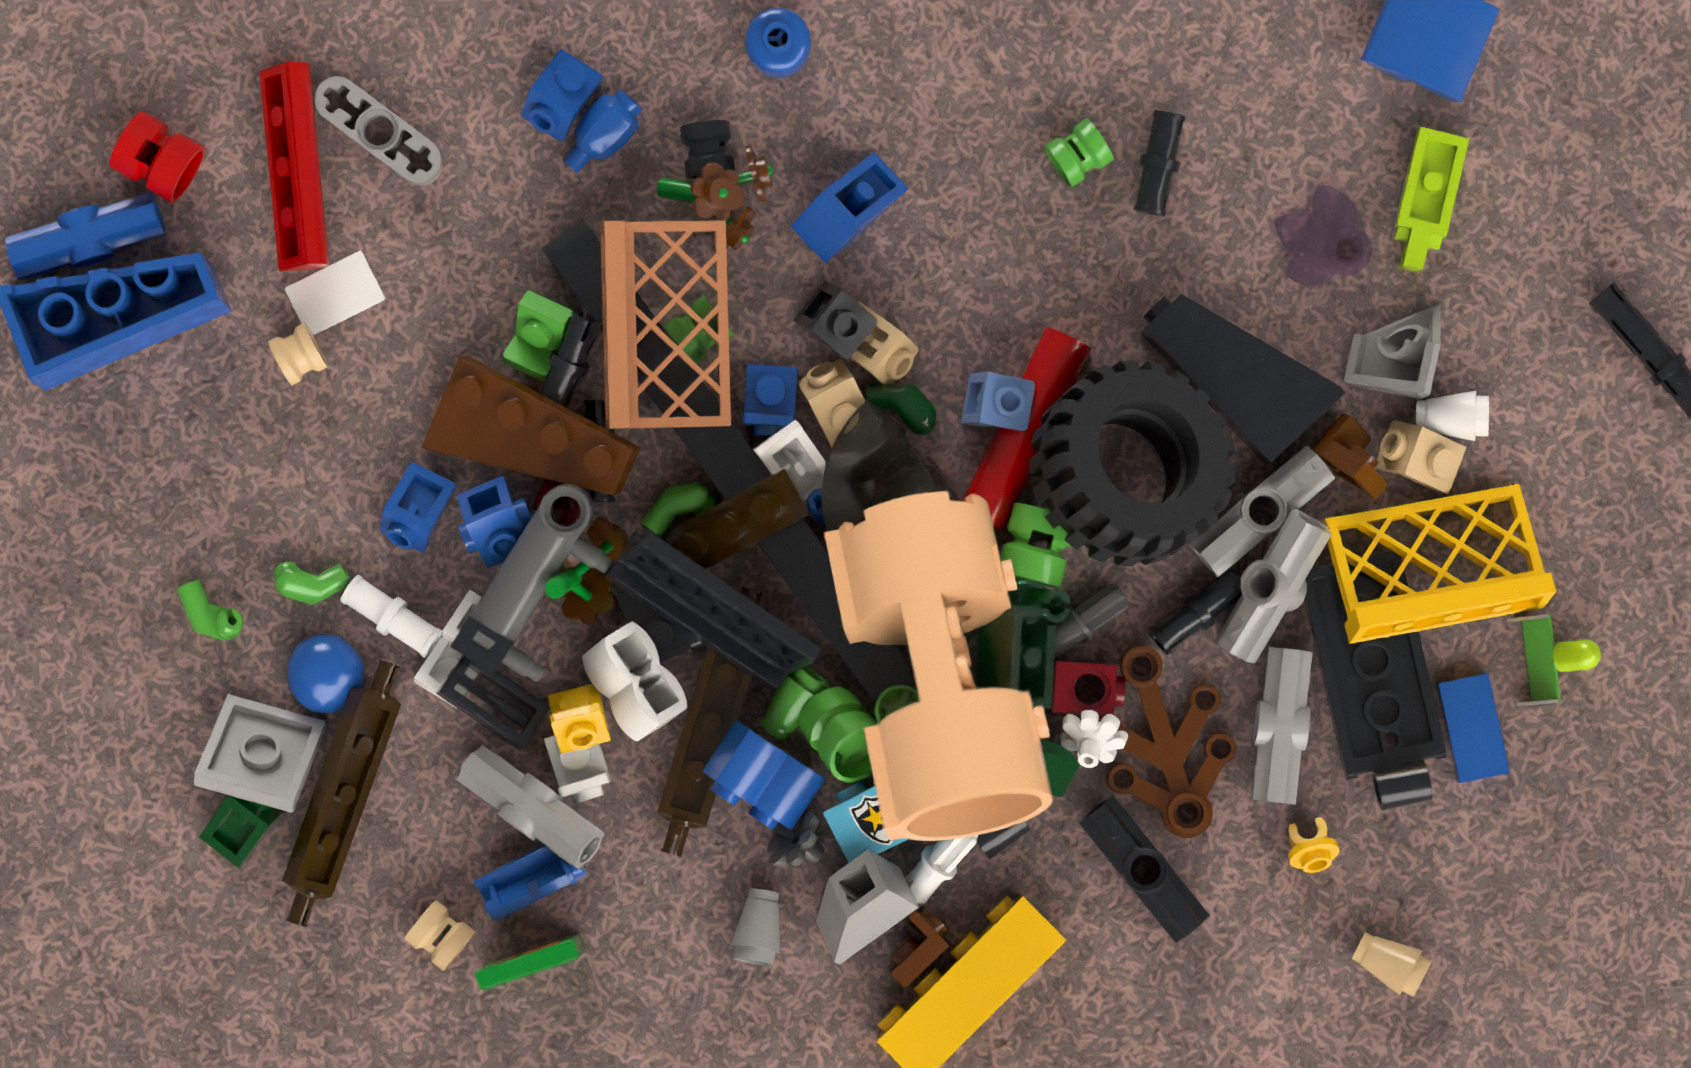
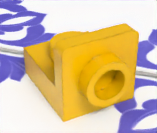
[548,684,611,754]

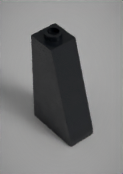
[1141,294,1345,465]

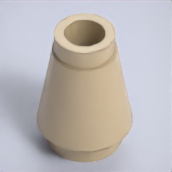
[1352,932,1432,997]

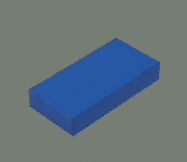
[1436,673,1510,783]

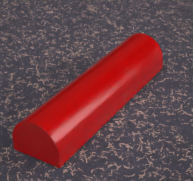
[259,61,330,271]
[962,327,1091,532]

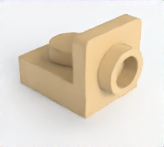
[850,301,919,384]

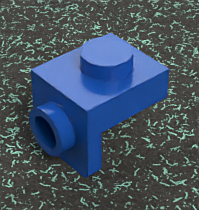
[521,49,604,141]

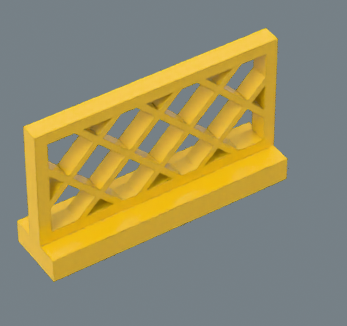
[1323,484,1557,644]

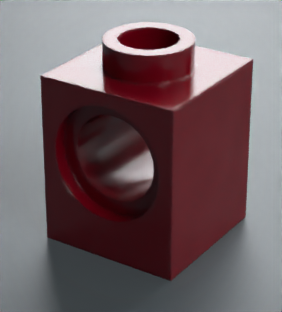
[1050,661,1125,716]

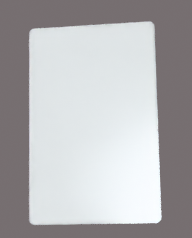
[285,251,385,335]

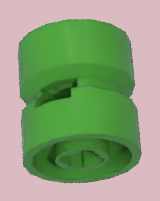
[1000,503,1071,588]
[798,687,879,782]

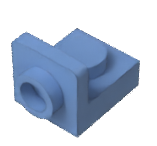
[961,372,1035,431]

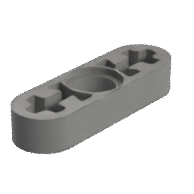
[314,76,444,186]

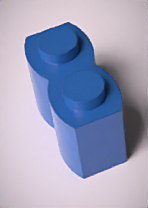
[702,720,826,830]

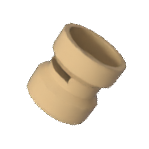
[404,900,476,971]

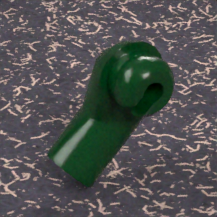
[866,384,937,435]

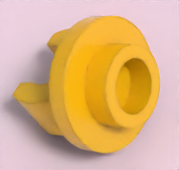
[1288,817,1340,873]

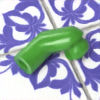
[641,482,716,537]
[273,561,351,605]
[176,580,244,641]

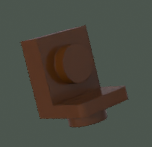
[1313,413,1388,500]
[890,907,950,988]

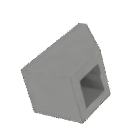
[816,849,919,965]

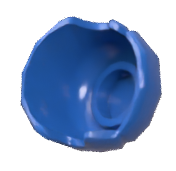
[287,633,365,714]

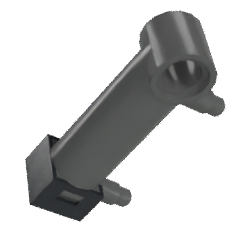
[450,483,613,681]

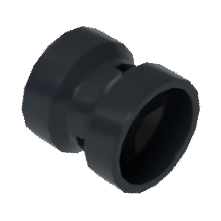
[680,120,735,179]

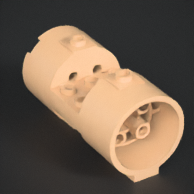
[824,492,1052,841]

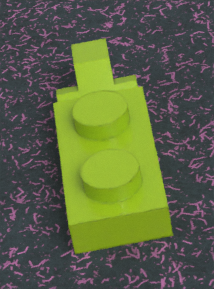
[1394,126,1470,273]

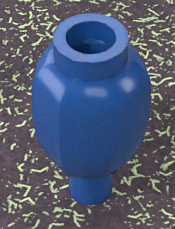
[563,89,643,173]

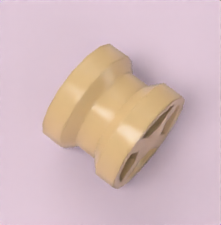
[268,322,328,386]

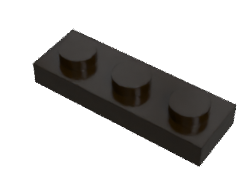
[664,469,810,569]

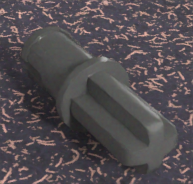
[1031,583,1129,664]

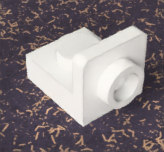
[544,735,612,804]

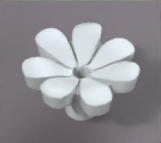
[1061,710,1128,768]

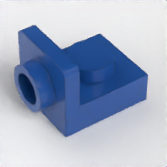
[743,364,798,437]
[379,461,457,553]

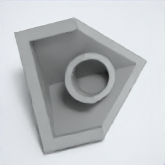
[1343,303,1441,400]

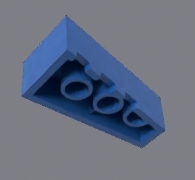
[0,252,232,391]

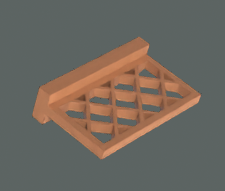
[600,220,731,429]

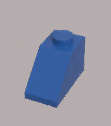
[791,152,909,263]

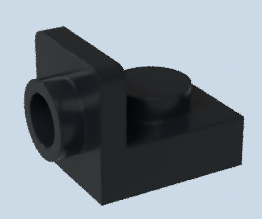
[793,281,877,359]

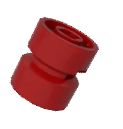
[109,111,206,204]

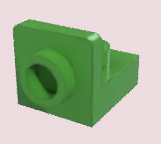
[502,290,572,381]

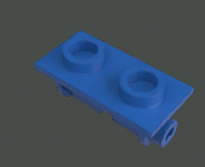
[474,844,588,922]

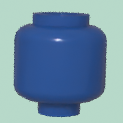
[745,8,811,78]

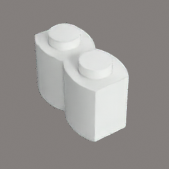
[582,622,687,741]

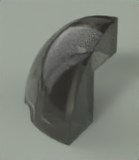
[822,401,961,532]

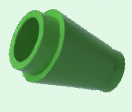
[760,666,830,741]

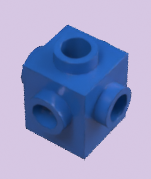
[456,476,533,569]

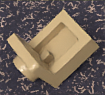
[797,359,877,449]
[1376,420,1467,495]

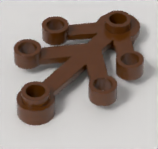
[1098,646,1236,838]

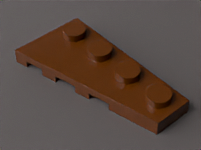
[421,355,640,495]

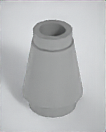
[730,888,781,966]

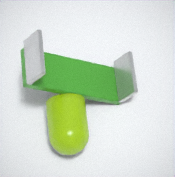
[1507,614,1601,706]

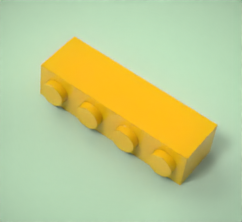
[876,894,1066,1068]

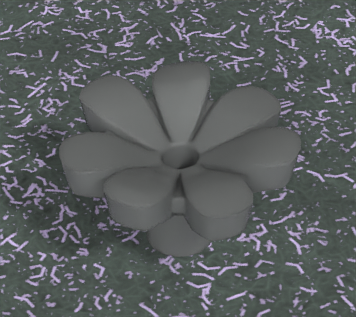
[767,809,824,868]

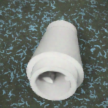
[1416,391,1489,441]

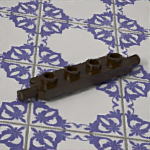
[657,587,763,857]
[282,659,401,927]

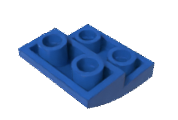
[1360,0,1500,102]

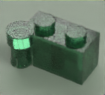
[976,580,1071,709]

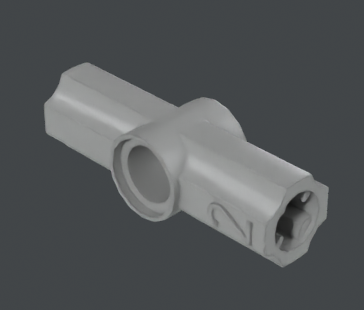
[1189,445,1335,578]
[1216,509,1332,663]
[1251,647,1312,804]
[457,745,605,869]

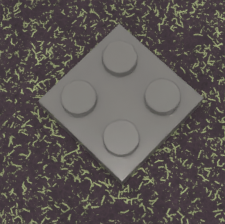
[194,694,326,813]

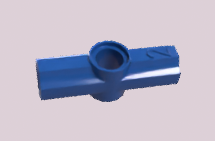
[5,192,166,281]

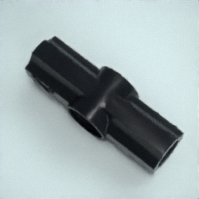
[1078,795,1210,943]

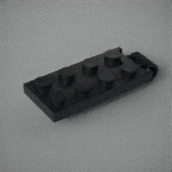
[1304,551,1447,811]

